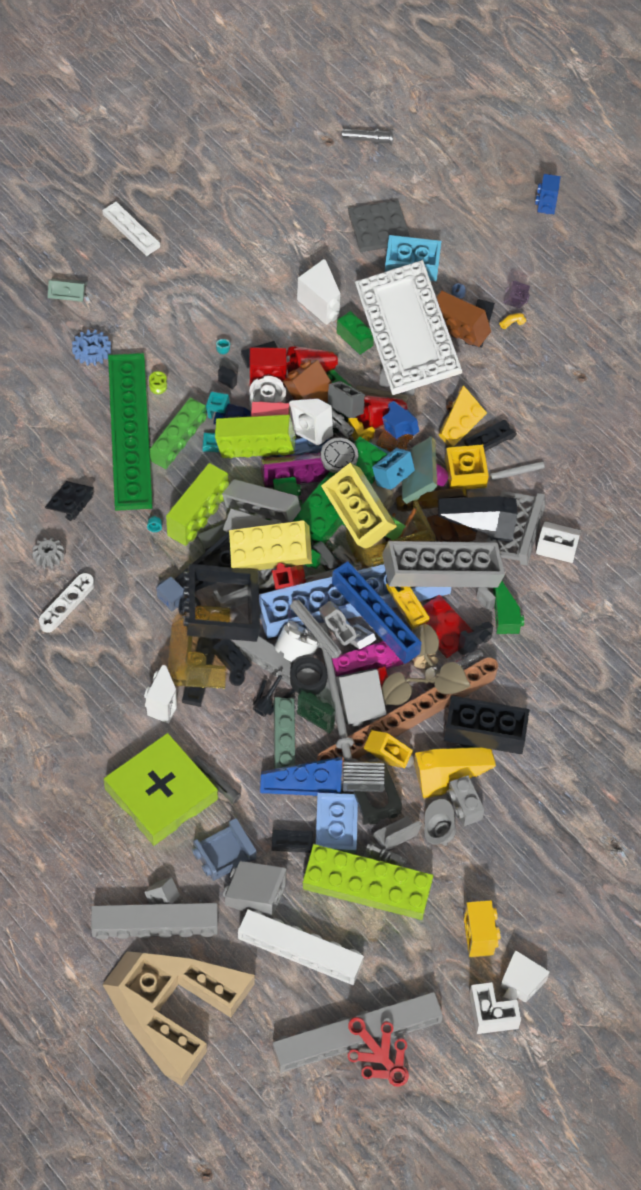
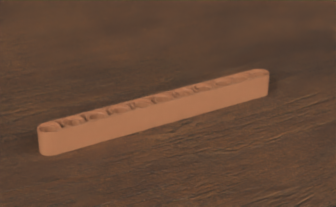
[317,658,498,768]

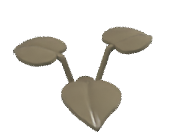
[382,624,471,705]

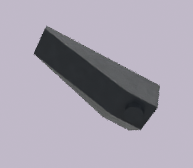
[438,496,518,542]

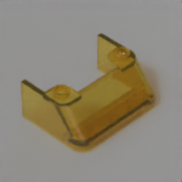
[346,501,435,567]
[167,606,230,688]

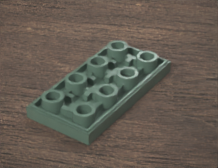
[402,436,437,504]

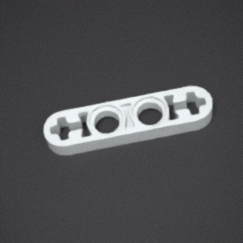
[39,573,94,632]

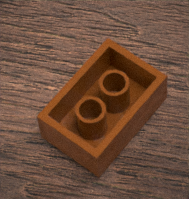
[436,291,491,347]

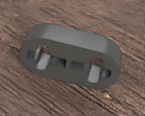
[311,541,339,571]

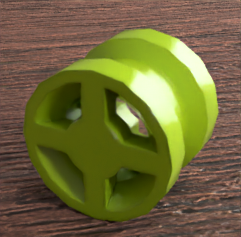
[149,371,167,394]

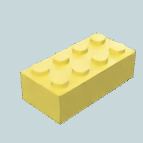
[321,463,397,550]
[229,521,312,570]

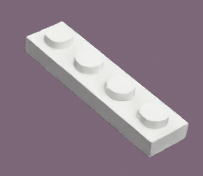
[102,202,160,256]

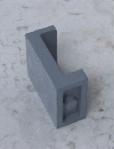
[192,818,256,881]

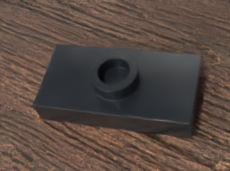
[271,829,313,853]

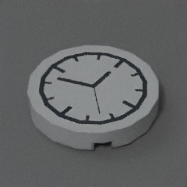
[321,438,358,473]

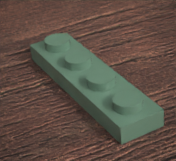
[273,697,295,769]

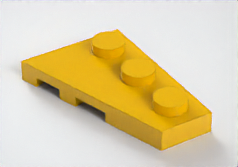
[438,386,487,447]

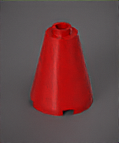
[286,346,338,373]
[356,395,408,430]

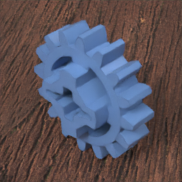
[72,330,111,366]

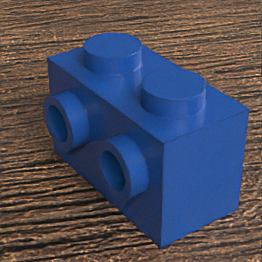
[535,174,561,214]

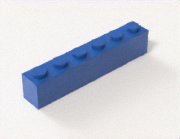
[332,561,422,664]

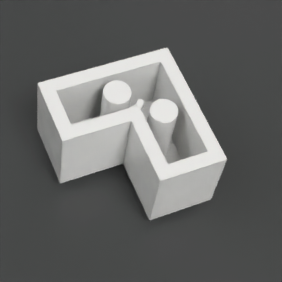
[469,982,521,1034]

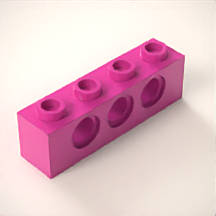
[332,641,410,677]

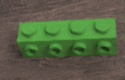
[150,398,207,469]

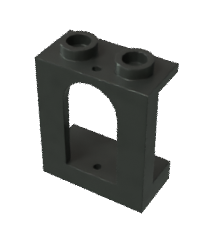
[353,763,402,825]

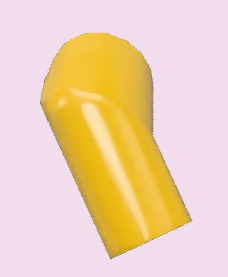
[499,312,526,329]

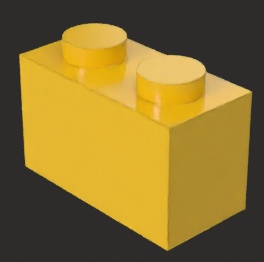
[364,730,413,768]

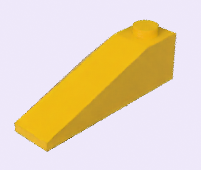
[414,748,496,799]

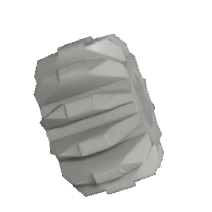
[32,537,64,570]

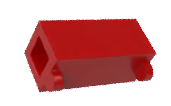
[272,563,306,589]

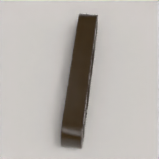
[395,488,468,512]

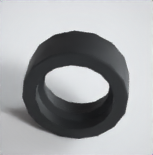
[290,657,327,696]

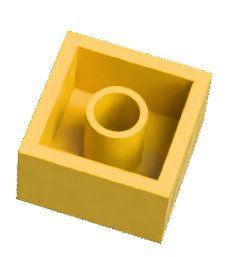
[445,445,489,490]
[463,900,500,957]

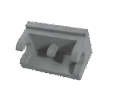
[212,584,248,613]

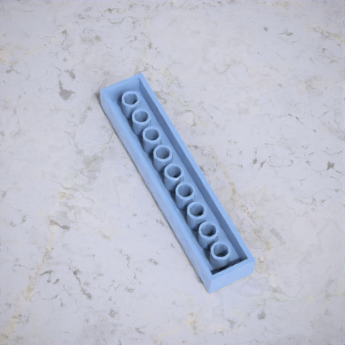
[259,564,451,639]

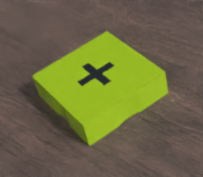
[103,733,218,846]

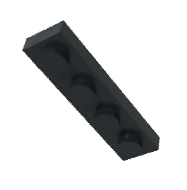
[182,637,220,707]

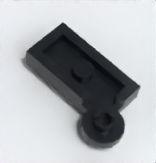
[211,639,252,686]

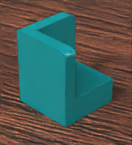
[206,392,231,419]

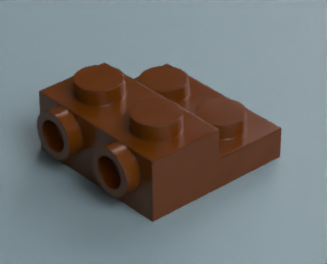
[426,514,477,542]

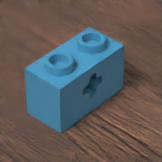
[372,448,415,490]

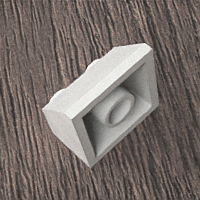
[289,399,333,446]

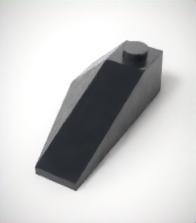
[174,532,231,592]

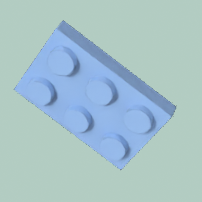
[316,793,358,853]

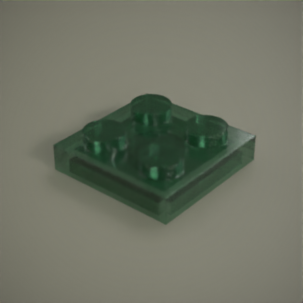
[297,690,336,734]

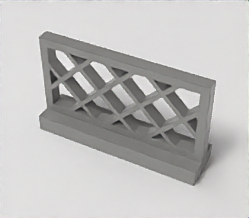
[486,491,546,566]

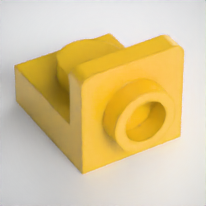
[348,417,375,442]

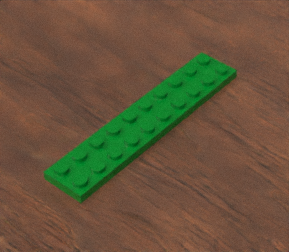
[108,353,153,511]

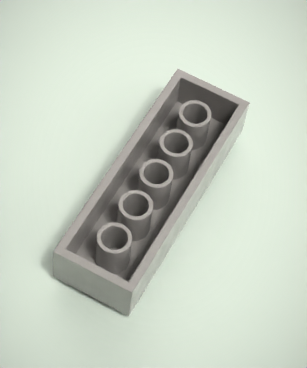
[382,541,505,587]

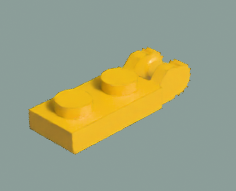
[386,583,430,629]

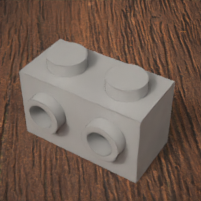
[447,776,485,826]

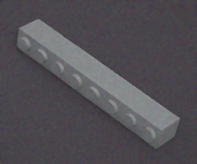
[272,992,443,1073]

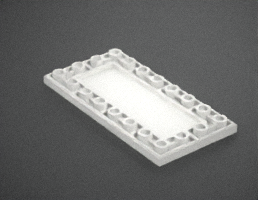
[355,260,462,395]

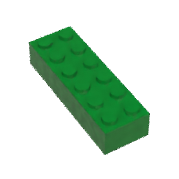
[292,437,388,545]

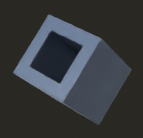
[156,577,184,612]

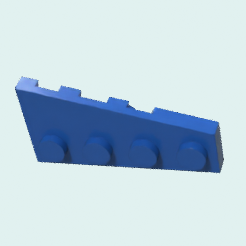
[260,757,342,796]

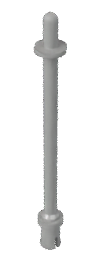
[318,623,354,761]

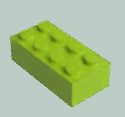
[215,415,296,459]
[166,463,229,546]

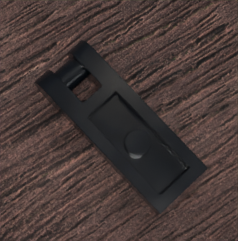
[464,420,517,452]

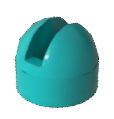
[216,339,230,355]
[147,516,162,532]

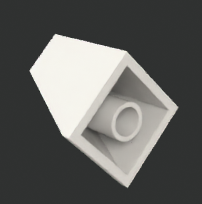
[297,259,340,325]

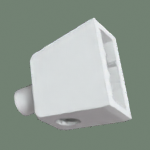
[501,951,550,1002]

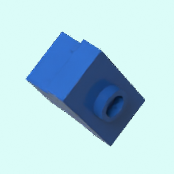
[382,401,419,439]

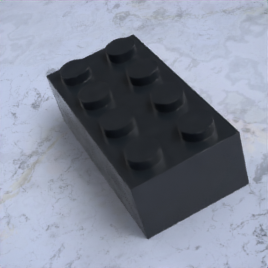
[444,696,530,755]

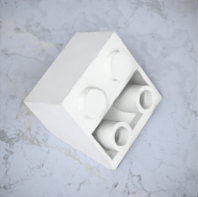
[536,522,581,563]
[144,665,177,724]

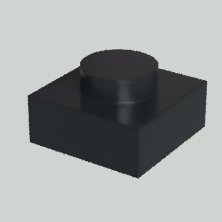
[218,365,237,390]

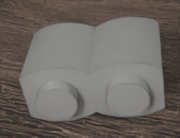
[319,601,357,646]

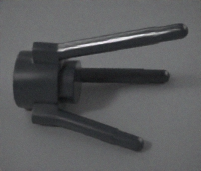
[252,675,295,717]

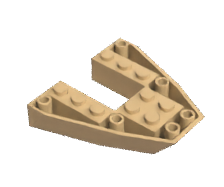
[102,951,255,1086]

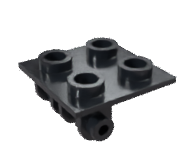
[45,481,94,521]

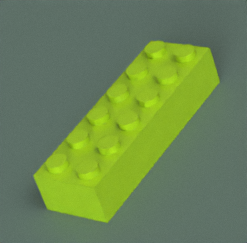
[303,844,433,920]

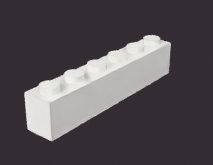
[238,910,364,985]

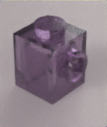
[503,281,530,309]

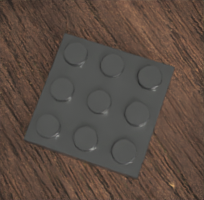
[348,200,410,252]

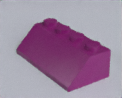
[261,452,330,488]

